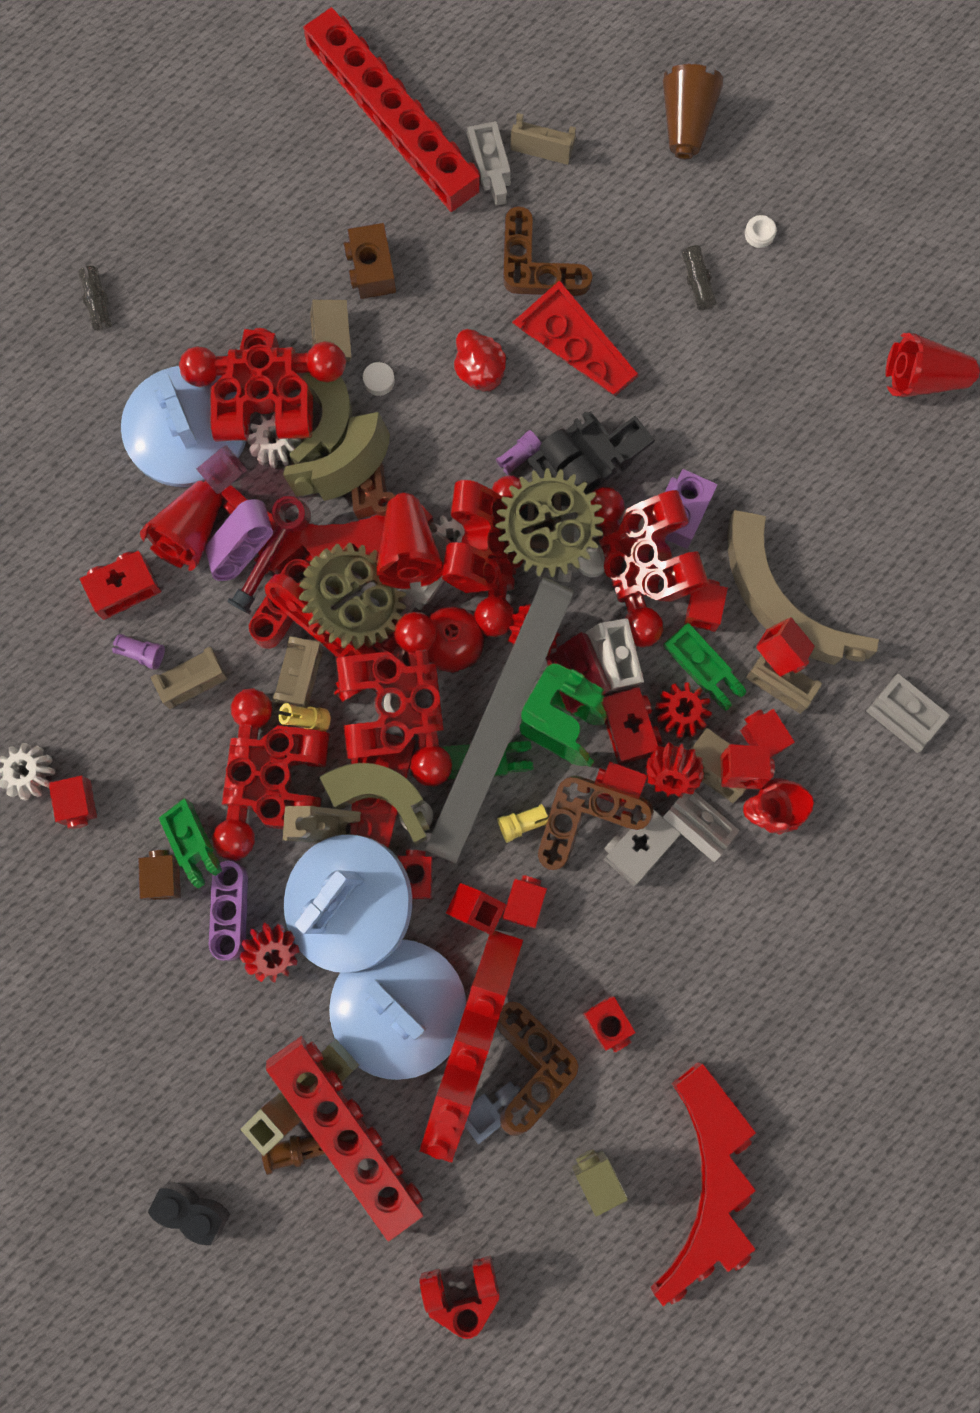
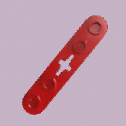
[264,574,395,679]

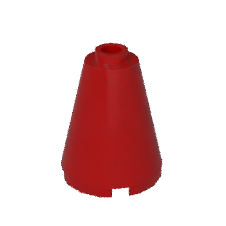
[885,333,980,397]
[140,480,223,571]
[376,493,443,589]

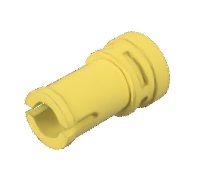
[279,703,331,732]
[497,804,548,843]

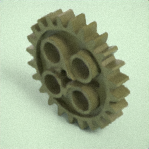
[496,468,604,578]
[299,543,406,650]

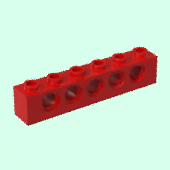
[266,1036,424,1242]

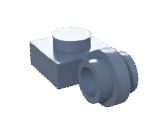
[465,1081,523,1145]

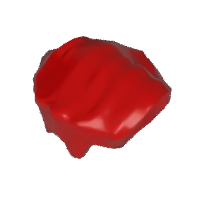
[454,329,506,392]
[743,778,814,835]

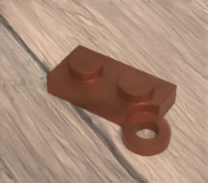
[352,463,395,520]

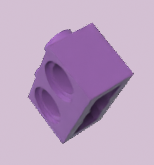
[665,469,718,549]

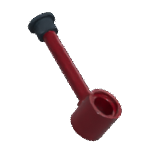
[227,496,311,614]

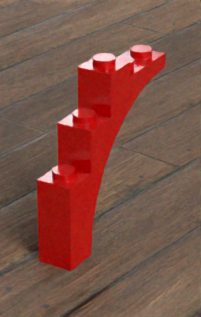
[221,484,434,575]
[419,930,523,1163]
[650,1062,756,1307]

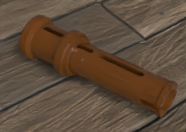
[261,1121,366,1175]

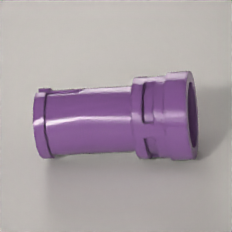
[496,430,542,475]
[112,634,165,670]

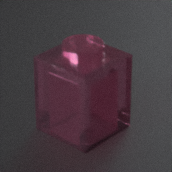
[196,445,247,494]

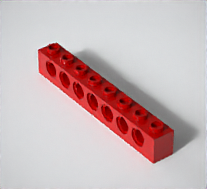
[303,7,480,212]

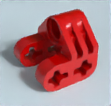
[419,1255,500,1339]

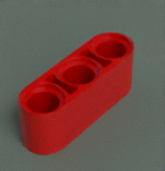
[249,559,310,649]

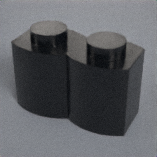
[148,1182,230,1245]

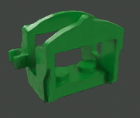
[519,664,607,767]

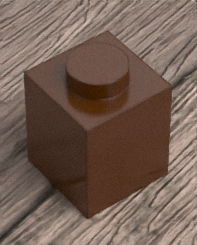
[138,850,181,901]

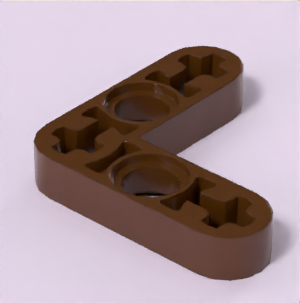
[503,206,592,296]
[538,775,654,870]
[496,1002,578,1136]

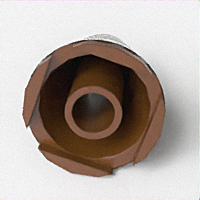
[663,64,724,160]

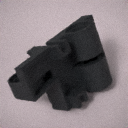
[527,411,655,506]

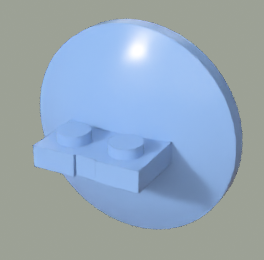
[121,366,246,487]
[284,835,412,973]
[329,940,466,1080]

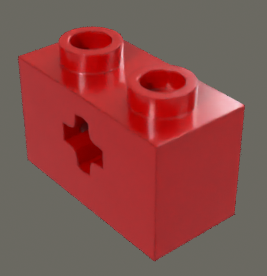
[79,550,162,620]
[602,687,662,765]

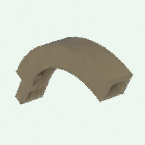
[727,510,879,665]

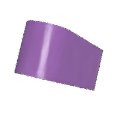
[205,499,273,581]
[209,861,248,961]

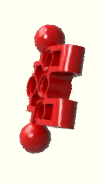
[179,341,346,442]
[442,475,527,637]
[590,487,709,648]
[336,612,452,787]
[212,688,330,861]

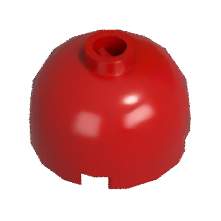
[428,606,485,673]

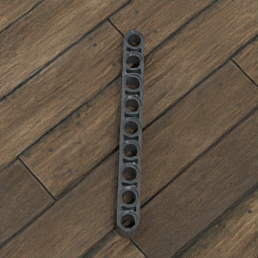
[425,577,574,864]

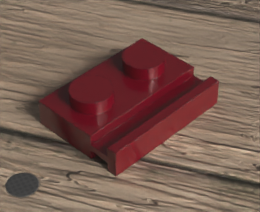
[545,632,612,713]

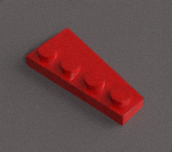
[512,281,639,397]
[351,733,416,849]

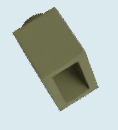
[572,1149,628,1217]

